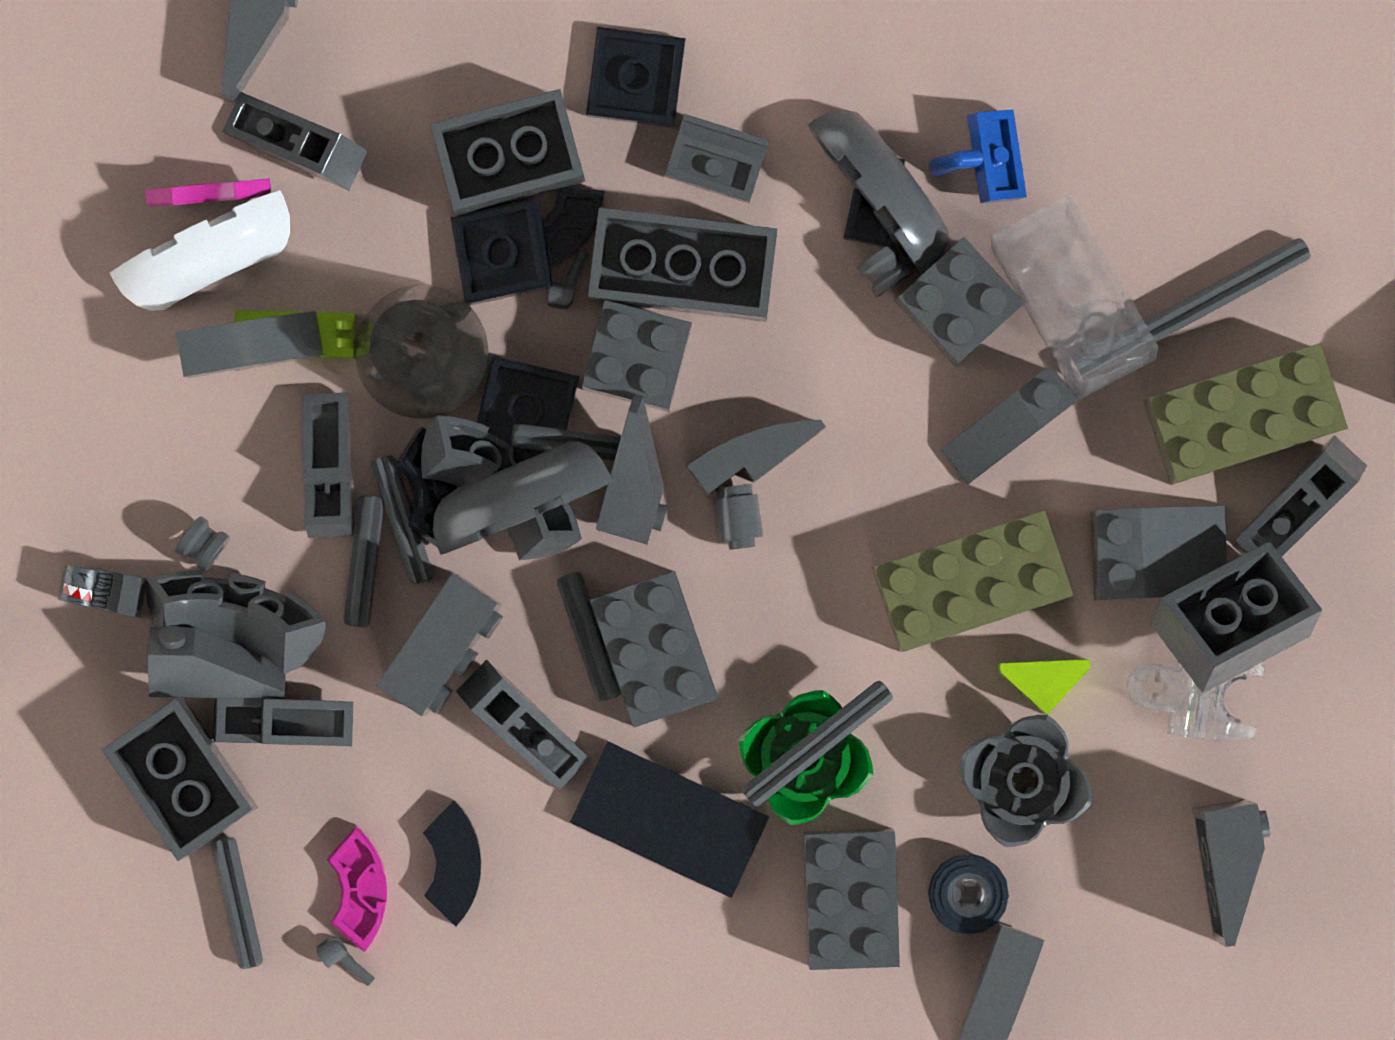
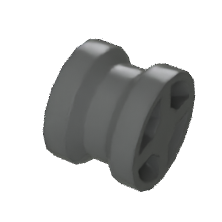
[857,243,913,297]
[175,516,230,573]

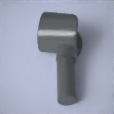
[548,250,589,309]
[317,937,375,986]

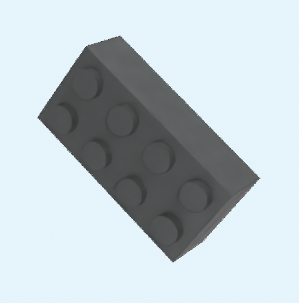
[588,207,778,322]

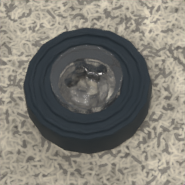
[928,853,1009,935]

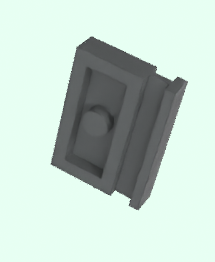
[665,114,769,204]

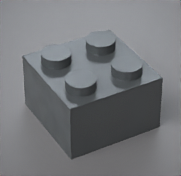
[895,237,1025,367]
[582,300,692,412]

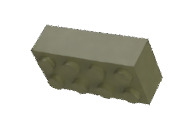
[1144,343,1348,485]
[872,510,1074,652]

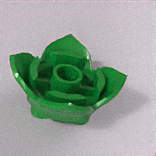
[739,690,873,825]

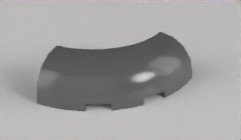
[808,109,949,275]
[421,415,582,560]
[433,441,613,555]
[145,570,326,674]

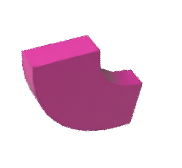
[145,178,271,207]
[327,825,387,952]

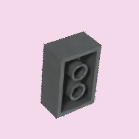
[430,89,586,216]
[1151,541,1322,694]
[590,571,719,728]
[376,573,504,716]
[101,697,258,861]
[803,829,900,970]

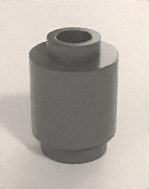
[713,484,763,550]

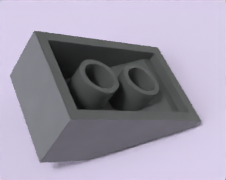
[1090,506,1227,601]
[1192,800,1270,947]

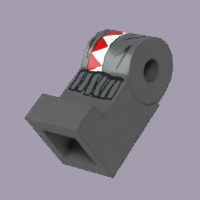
[58,564,146,618]

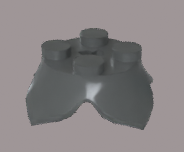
[960,714,1092,847]

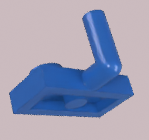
[929,109,1027,203]

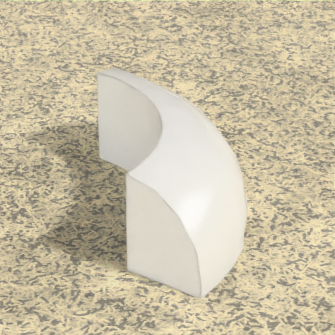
[110,190,290,311]

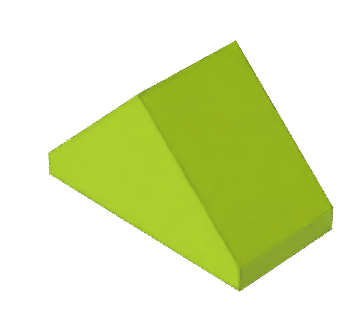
[997,659,1090,715]

